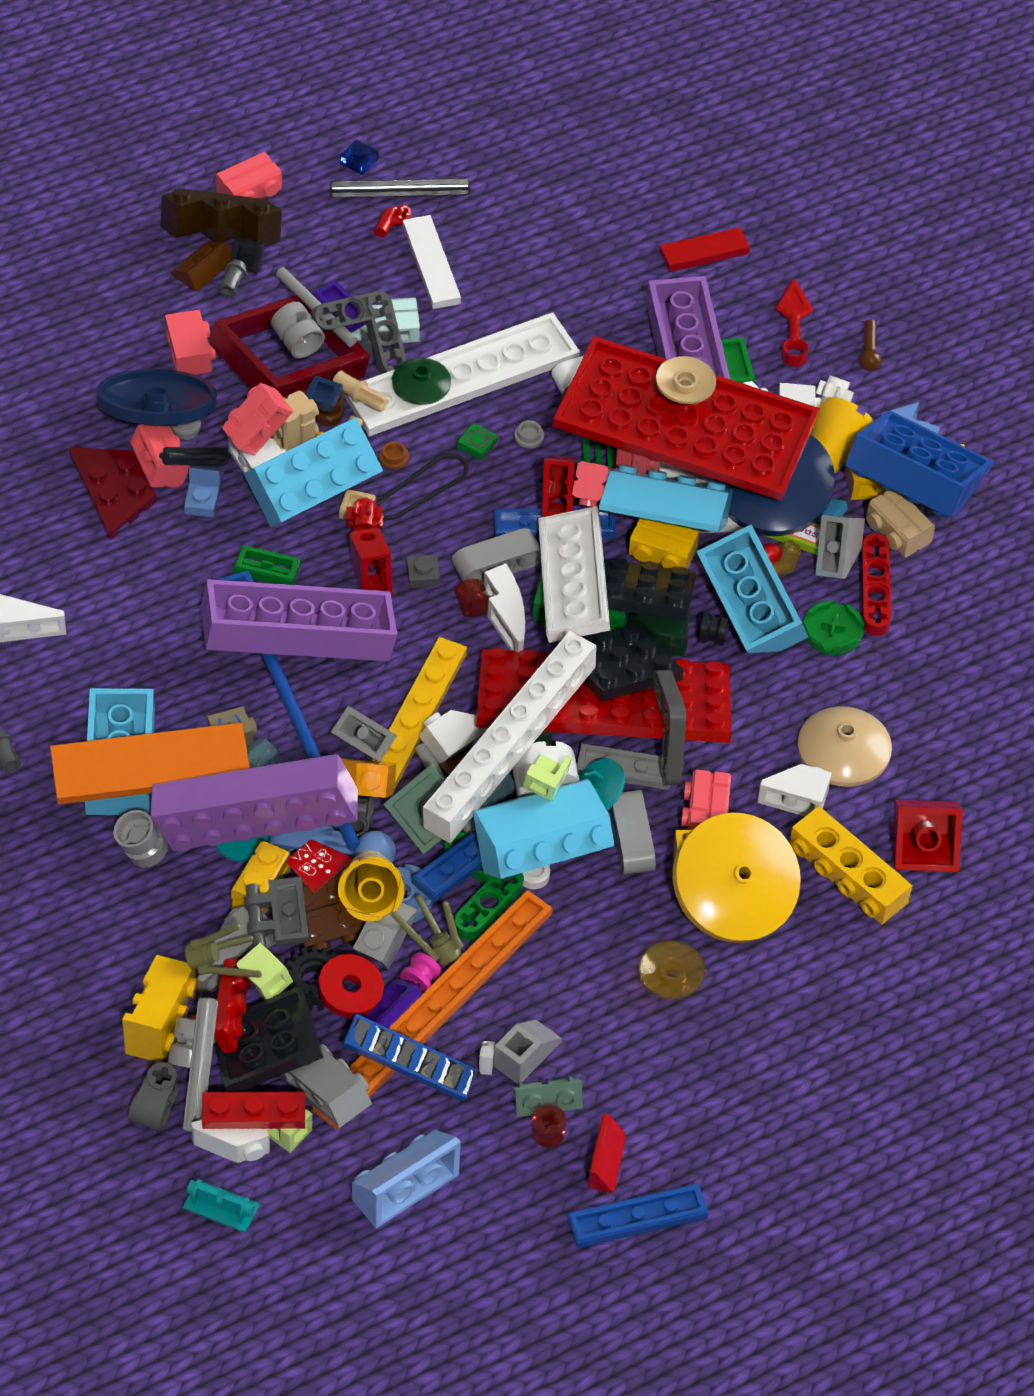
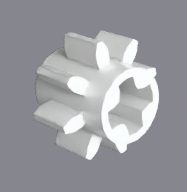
[815,375,854,402]

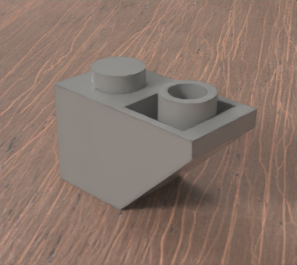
[493,1020,562,1084]

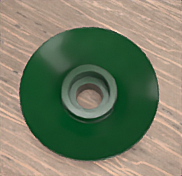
[392,358,451,405]

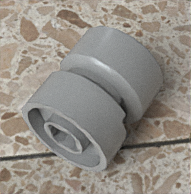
[271,302,325,358]
[113,810,168,868]
[167,1016,216,1069]

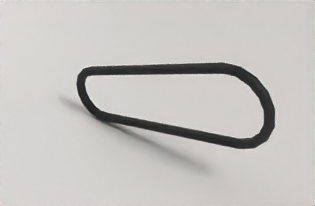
[376,453,469,520]

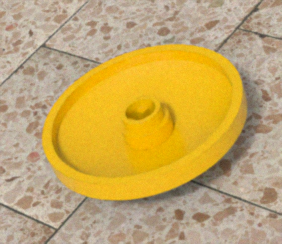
[673,813,800,943]

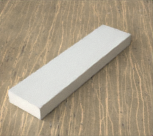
[403,215,461,309]

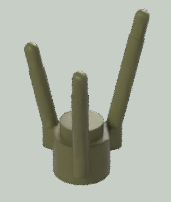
[391,895,463,966]
[185,924,262,978]

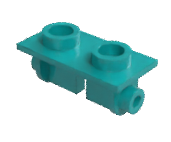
[183,1179,260,1233]

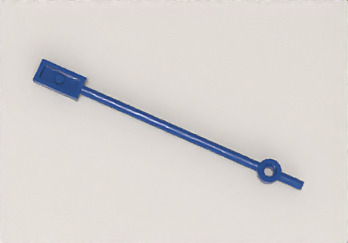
[219,570,360,851]

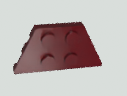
[69,447,157,540]

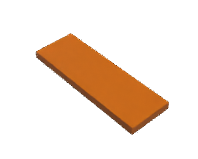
[50,723,250,805]

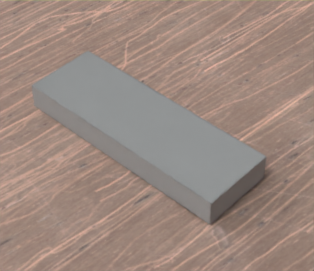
[577,743,670,790]

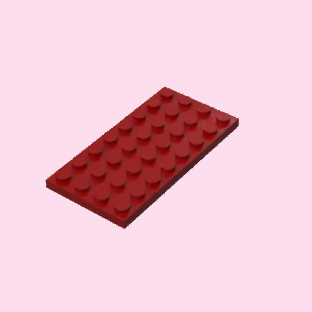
[552,336,820,501]
[476,648,732,743]

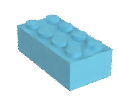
[243,417,383,527]
[85,688,155,815]

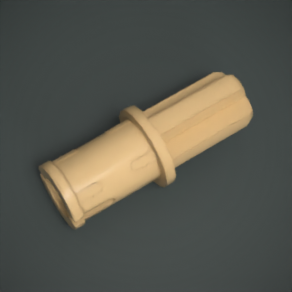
[333,371,389,411]

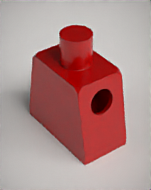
[542,456,577,516]
[349,527,393,596]

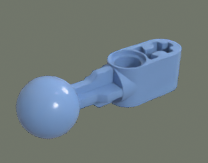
[268,826,396,868]

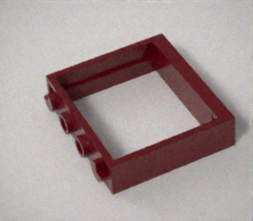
[210,295,370,399]

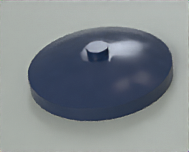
[97,369,217,425]
[714,434,835,536]

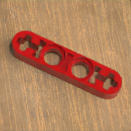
[861,533,891,636]

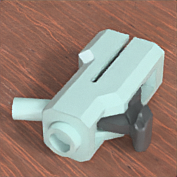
[351,295,420,356]

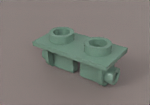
[512,1076,583,1117]

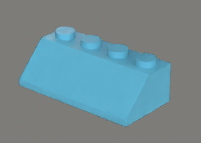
[599,464,733,532]
[696,524,808,653]
[473,779,614,879]

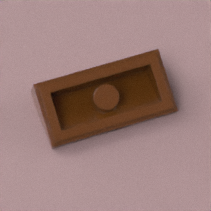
[171,240,232,291]

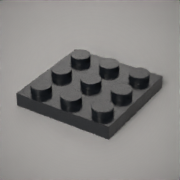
[604,558,696,621]
[555,624,684,701]
[214,985,324,1092]

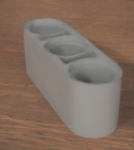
[451,528,541,587]
[609,790,656,874]

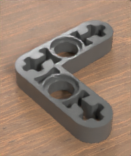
[310,291,406,374]
[653,670,686,786]

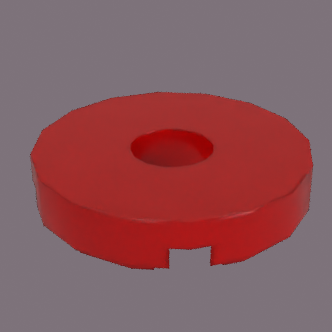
[317,954,384,1018]

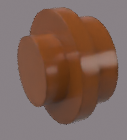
[379,441,409,470]

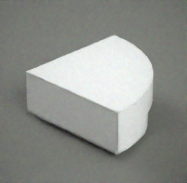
[479,1041,495,1075]

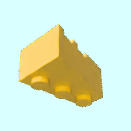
[122,955,198,1063]

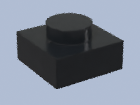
[231,236,265,273]

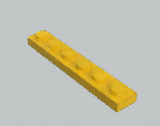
[372,637,467,791]

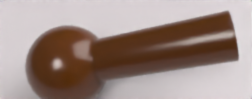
[858,320,882,371]

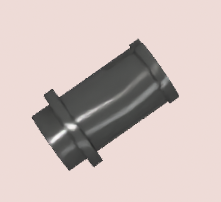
[218,260,248,297]
[0,731,21,773]

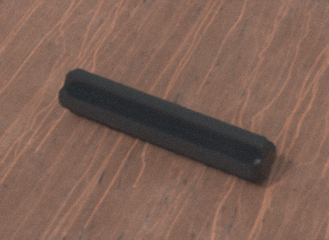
[159,447,232,465]

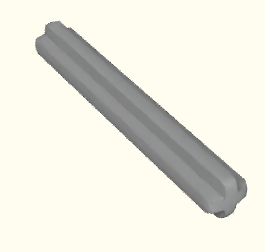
[183,998,218,1132]

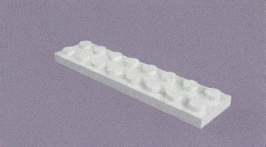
[343,312,580,437]

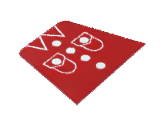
[287,840,354,893]

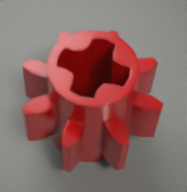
[346,498,384,531]

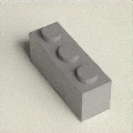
[283,1044,372,1128]

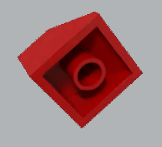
[893,800,963,872]

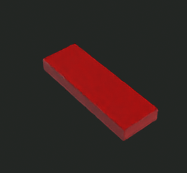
[659,227,750,272]

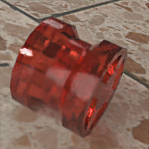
[455,579,489,617]
[532,1105,567,1148]

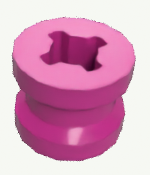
[400,952,441,994]

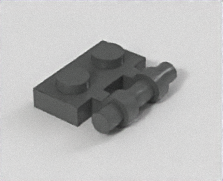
[244,877,309,948]

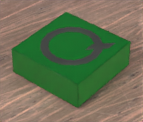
[457,423,498,461]

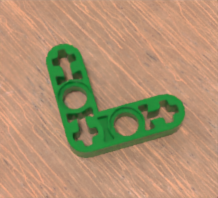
[444,832,524,941]

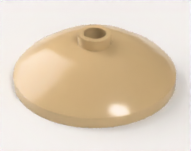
[797,706,892,787]

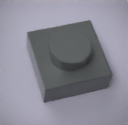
[407,555,440,588]

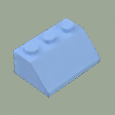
[352,1130,461,1229]

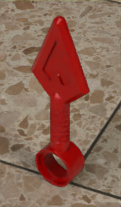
[775,280,813,367]

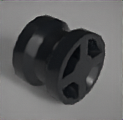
[699,612,729,646]

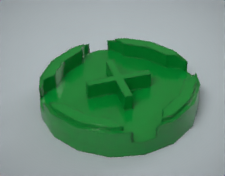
[803,600,864,656]

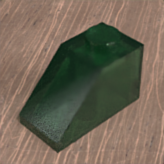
[627,609,691,657]

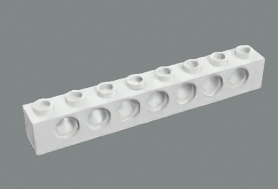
[423,631,596,843]

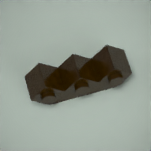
[161,188,282,245]

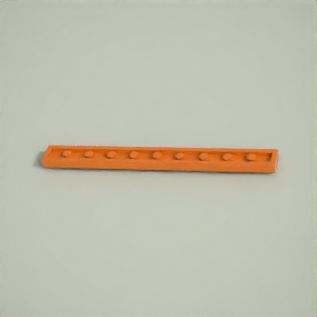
[312,890,553,1131]

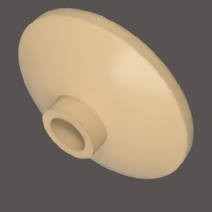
[656,356,716,404]

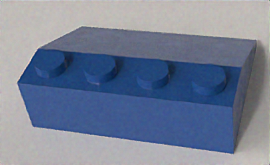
[845,410,994,518]

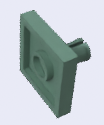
[383,763,446,854]

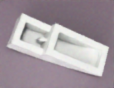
[483,563,525,653]

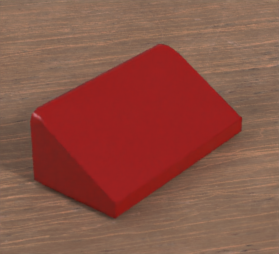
[588,1114,626,1193]

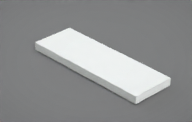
[538,506,610,643]

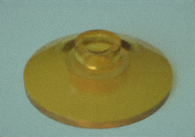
[640,941,706,999]

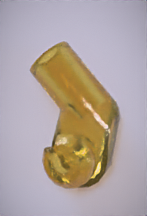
[772,540,801,577]

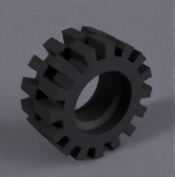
[286,946,345,1011]

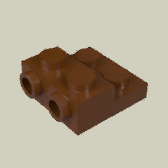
[300,869,366,952]

